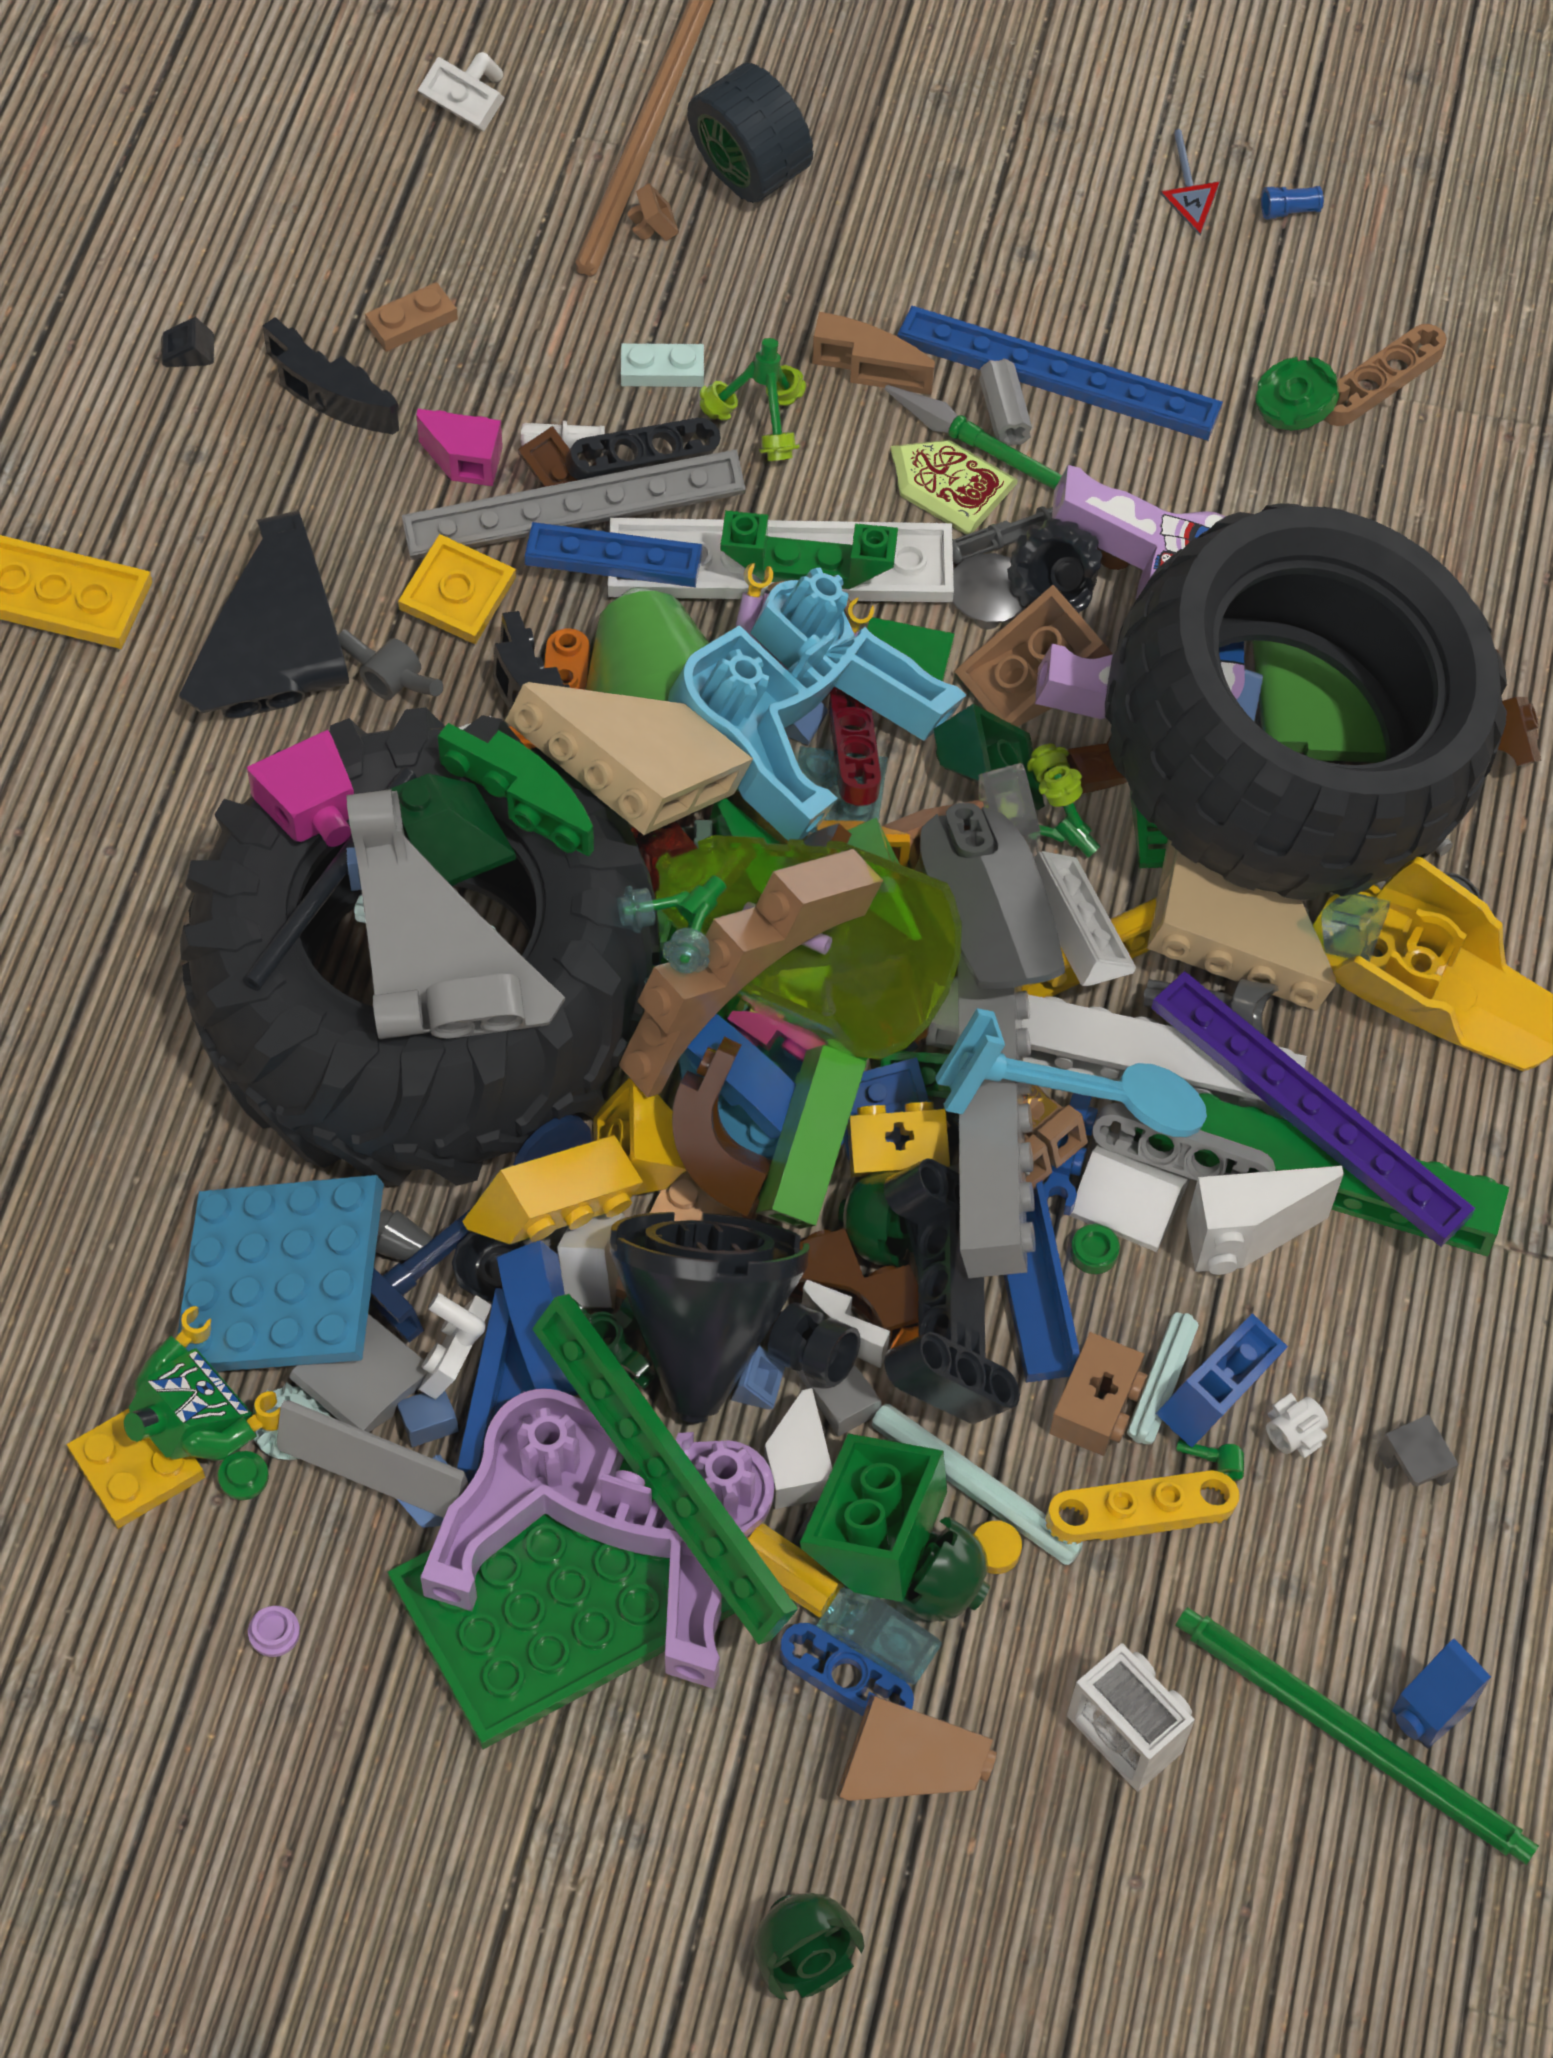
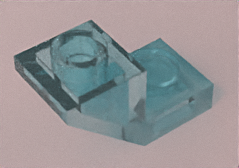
[816,1588,942,1685]

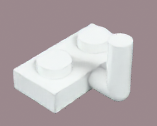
[418,52,505,132]
[419,1292,492,1400]

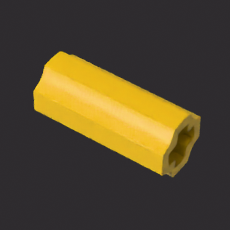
[748,1523,845,1618]

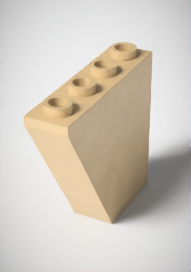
[505,682,753,835]
[1147,839,1336,1011]

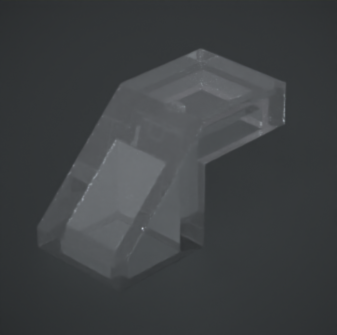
[979,763,1041,858]

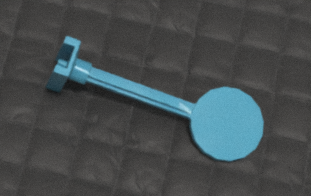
[935,1008,1207,1137]

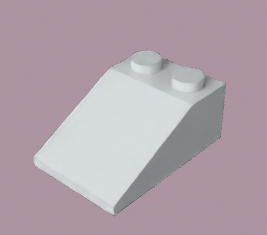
[1186,1166,1344,1275]

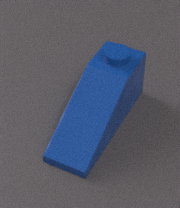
[1155,1313,1288,1448]

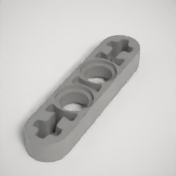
[1093,1103,1276,1181]

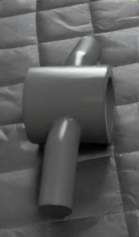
[338,629,443,700]

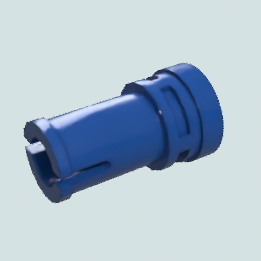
[1261,186,1324,220]

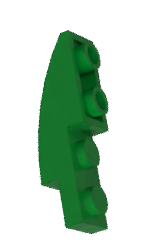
[438,723,594,857]

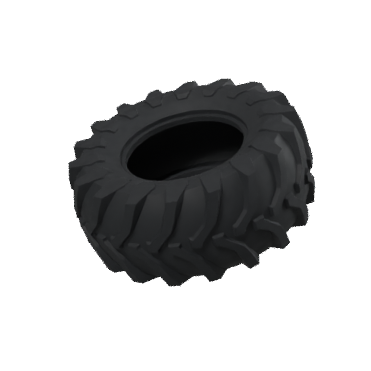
[180,707,660,1186]

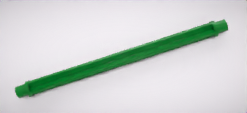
[1175,1607,1539,1865]

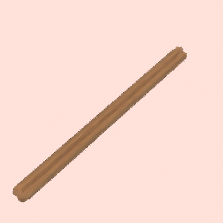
[576,0,713,277]

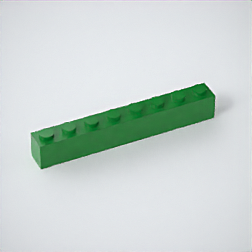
[1133,1093,1510,1257]

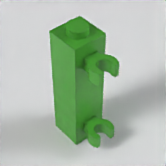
[756,1042,867,1229]

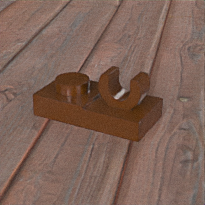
[518,426,577,487]

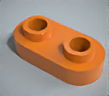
[544,628,590,690]

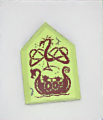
[890,440,1018,535]

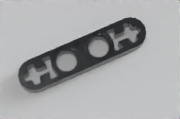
[565,418,721,480]

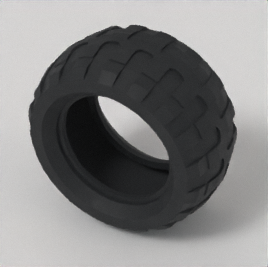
[1105,503,1507,900]

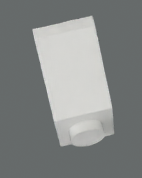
[764,1388,832,1509]

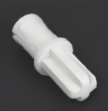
[521,420,605,453]

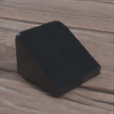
[162,316,214,367]

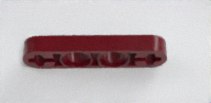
[828,687,881,806]

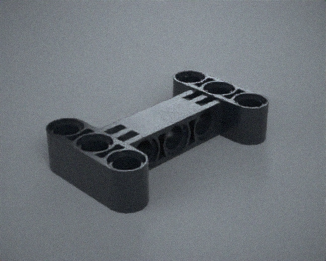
[884,1158,1020,1424]

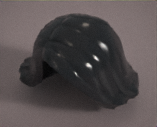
[1007,518,1102,613]

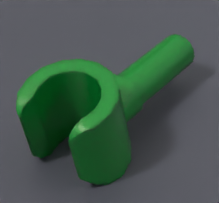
[1176,1439,1244,1481]

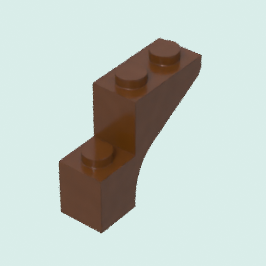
[790,1228,918,1347]

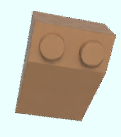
[954,585,1113,727]

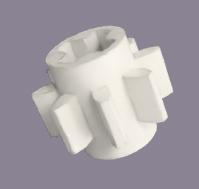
[1266,1393,1328,1458]

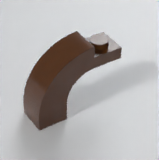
[672,1037,772,1216]

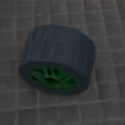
[687,62,814,203]

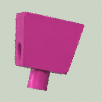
[247,729,354,847]

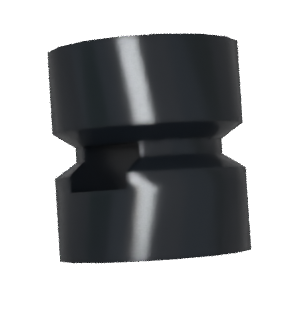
[768,1302,860,1387]

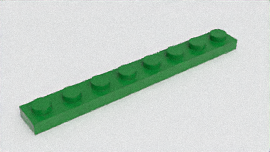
[532,1294,798,1645]

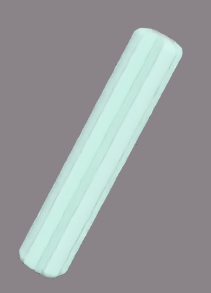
[1127,1312,1199,1445]

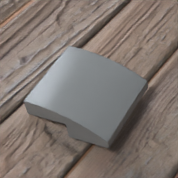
[289,1314,428,1432]

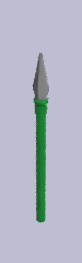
[885,385,1062,490]

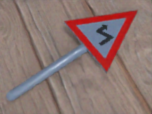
[1161,129,1220,236]

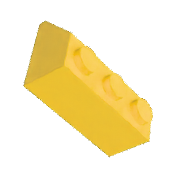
[462,1135,643,1244]

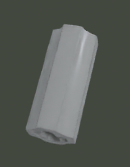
[979,359,1032,446]

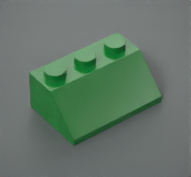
[800,1433,947,1602]

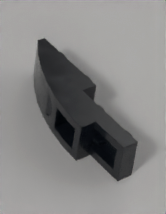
[262,317,399,435]
[493,611,570,710]

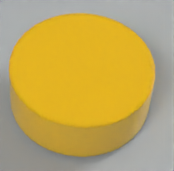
[974,1521,1022,1574]

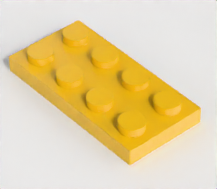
[0,535,153,649]

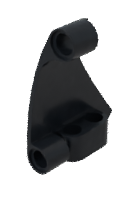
[179,510,349,719]

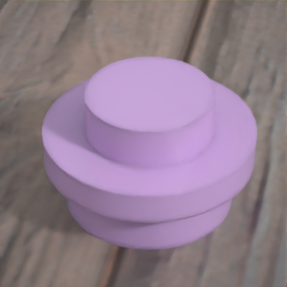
[248,1606,300,1657]

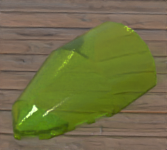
[656,835,962,1059]

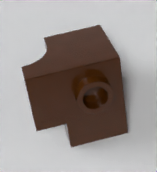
[1497,697,1542,766]

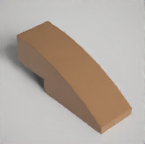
[812,311,935,395]

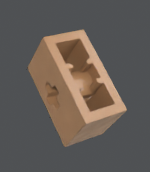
[1049,1332,1148,1456]

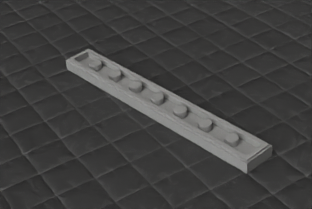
[402,449,746,560]

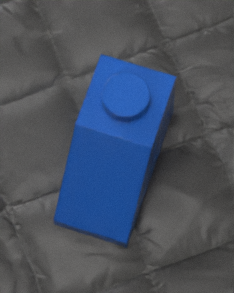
[1392,1638,1491,1749]

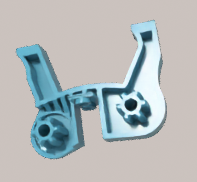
[668,568,966,846]

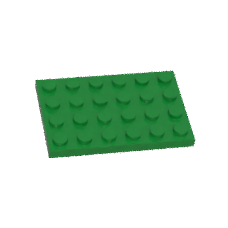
[387,1458,735,1750]

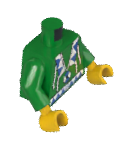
[124,1306,281,1461]

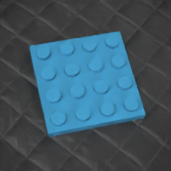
[177,1175,384,1372]

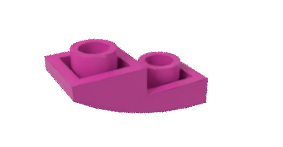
[727,1011,827,1062]

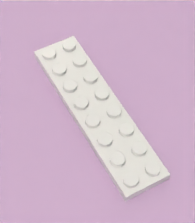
[608,518,954,602]

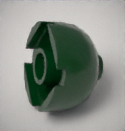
[838,1171,913,1267]
[895,1517,990,1621]
[754,1893,865,2000]

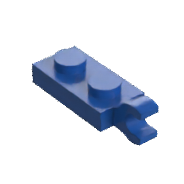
[1044,1093,1098,1216]

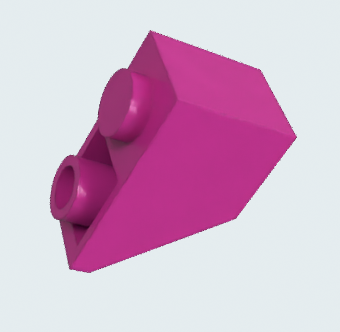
[416,409,503,486]

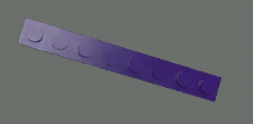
[1151,971,1475,1247]

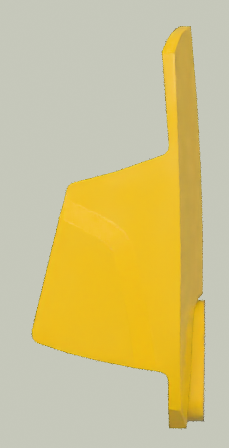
[1313,857,1553,1072]

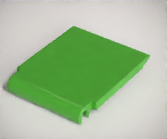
[1252,641,1386,763]

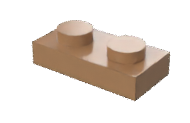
[365,282,458,352]

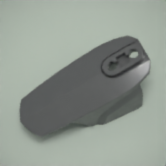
[912,803,1065,989]

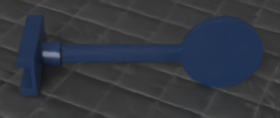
[369,1115,591,1343]

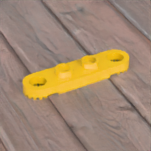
[1045,1470,1240,1544]

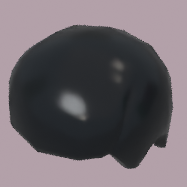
[452,1231,525,1302]

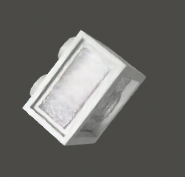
[1067,1643,1195,1792]

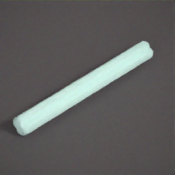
[872,1404,1083,1565]

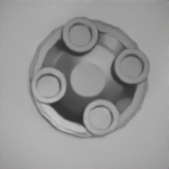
[952,553,1026,630]

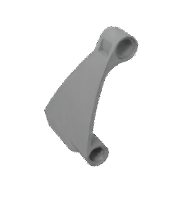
[347,789,565,1040]

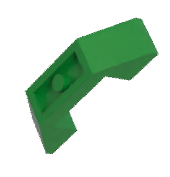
[720,510,898,590]

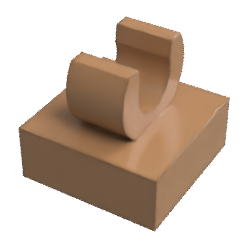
[627,183,679,241]

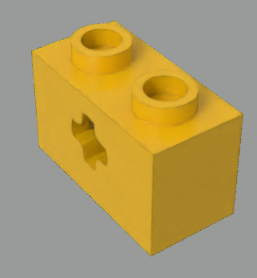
[847,1102,950,1177]

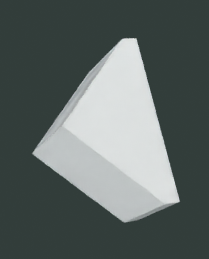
[557,1213,625,1310]

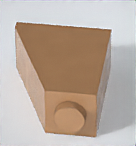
[836,1694,997,1801]

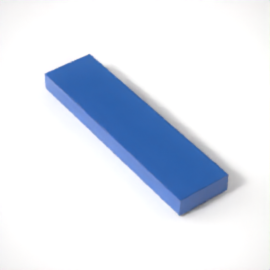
[525,522,702,588]

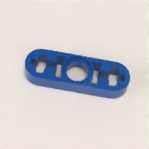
[780,1623,914,1717]

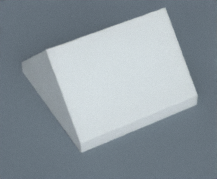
[1069,1144,1190,1252]

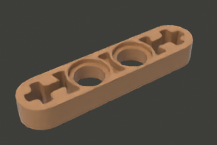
[1324,324,1447,426]

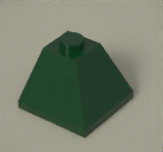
[933,704,1045,810]
[391,773,516,886]

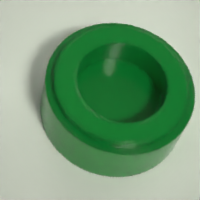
[1070,1224,1120,1275]

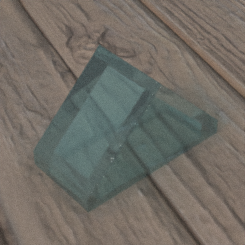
[1321,894,1390,962]

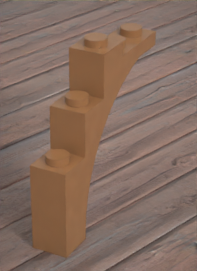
[619,849,883,1098]

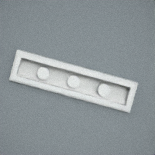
[1034,851,1136,986]

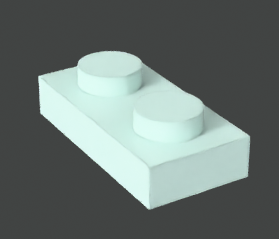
[621,343,704,387]

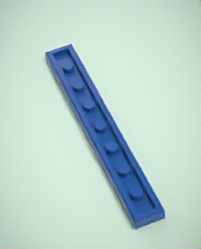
[897,305,1223,441]

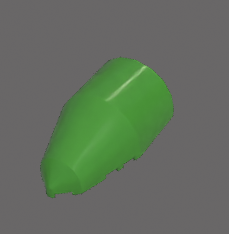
[585,587,775,830]

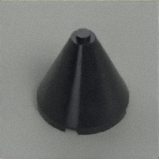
[609,1212,809,1423]

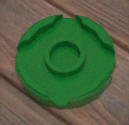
[1255,357,1339,431]

